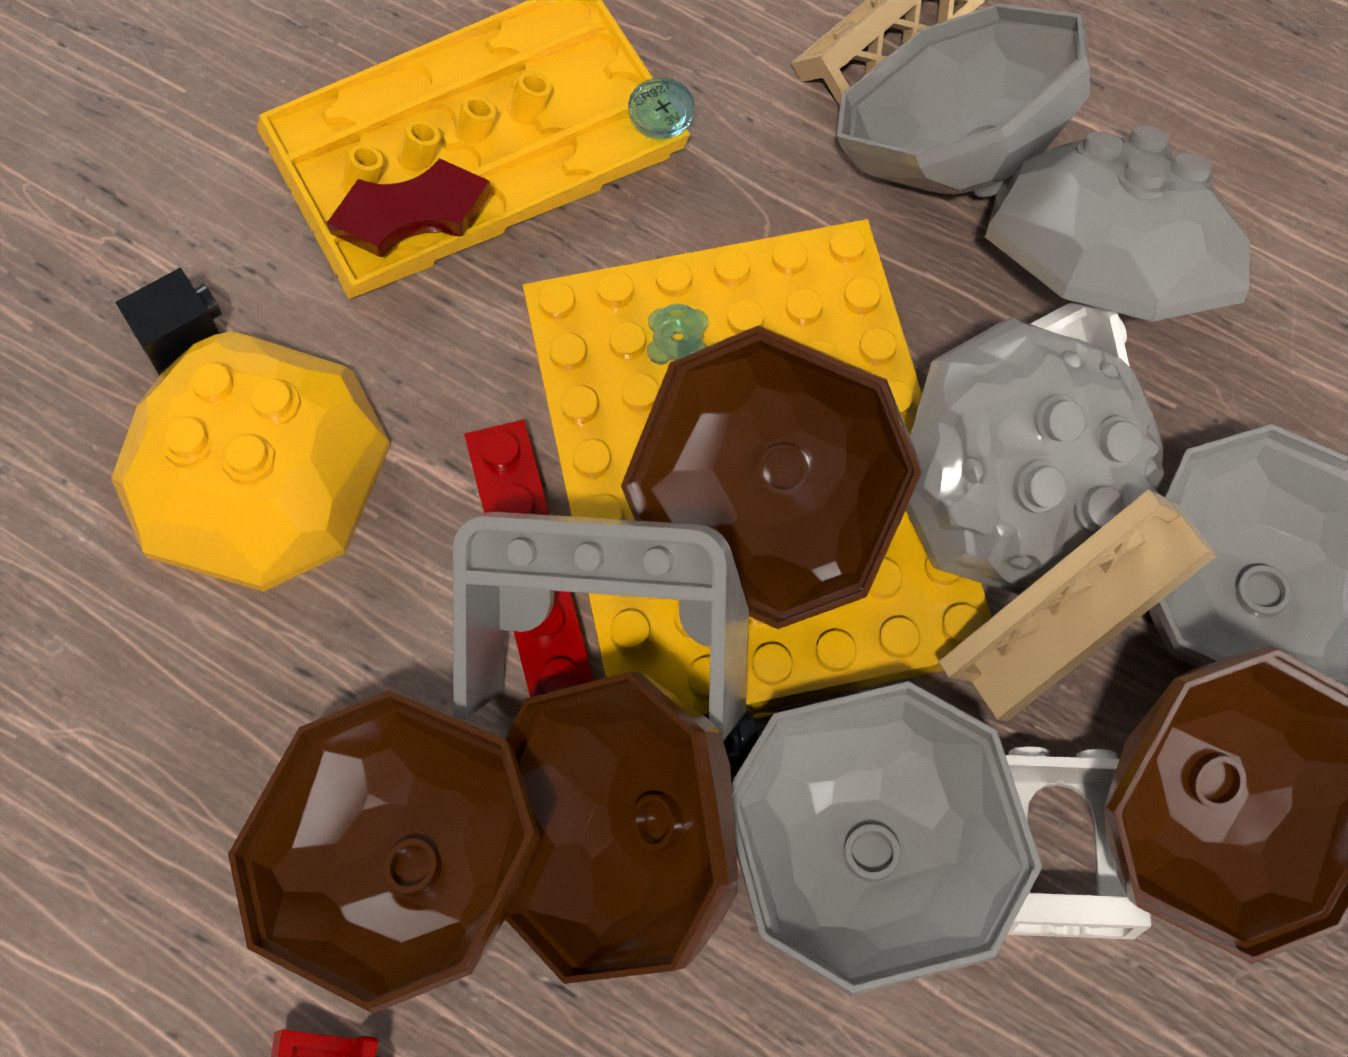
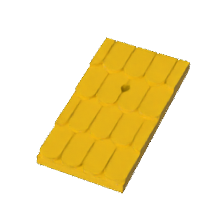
[256,0,690,300]

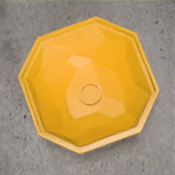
[111,331,391,592]

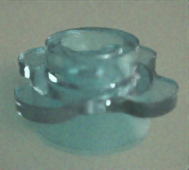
[647,304,709,365]

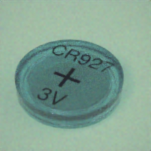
[628,78,694,139]

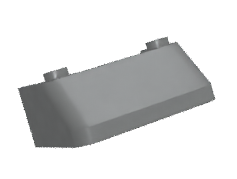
[453,512,749,741]

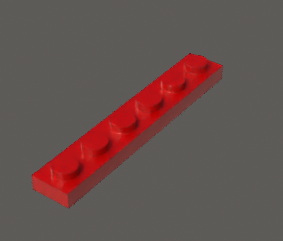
[464,419,594,697]

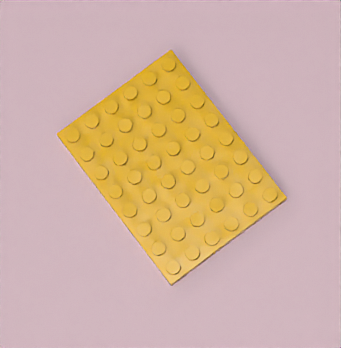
[522,219,992,719]

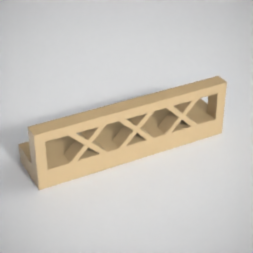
[791,0,986,106]
[938,489,1218,721]

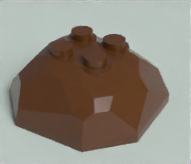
[621,325,923,629]
[1105,645,1348,964]
[505,672,738,984]
[228,690,540,1013]

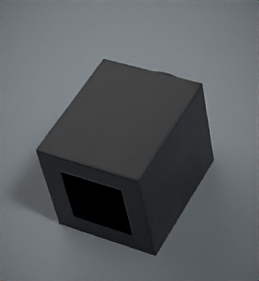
[115,267,222,376]

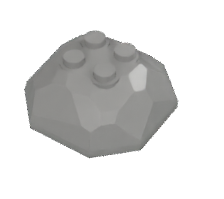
[837,3,1090,197]
[985,125,1250,322]
[1149,424,1348,687]
[731,681,1042,996]

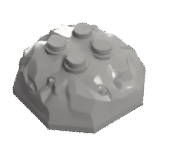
[906,318,1165,595]

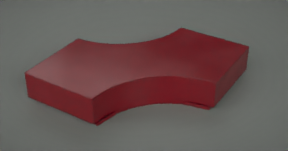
[327,158,492,257]

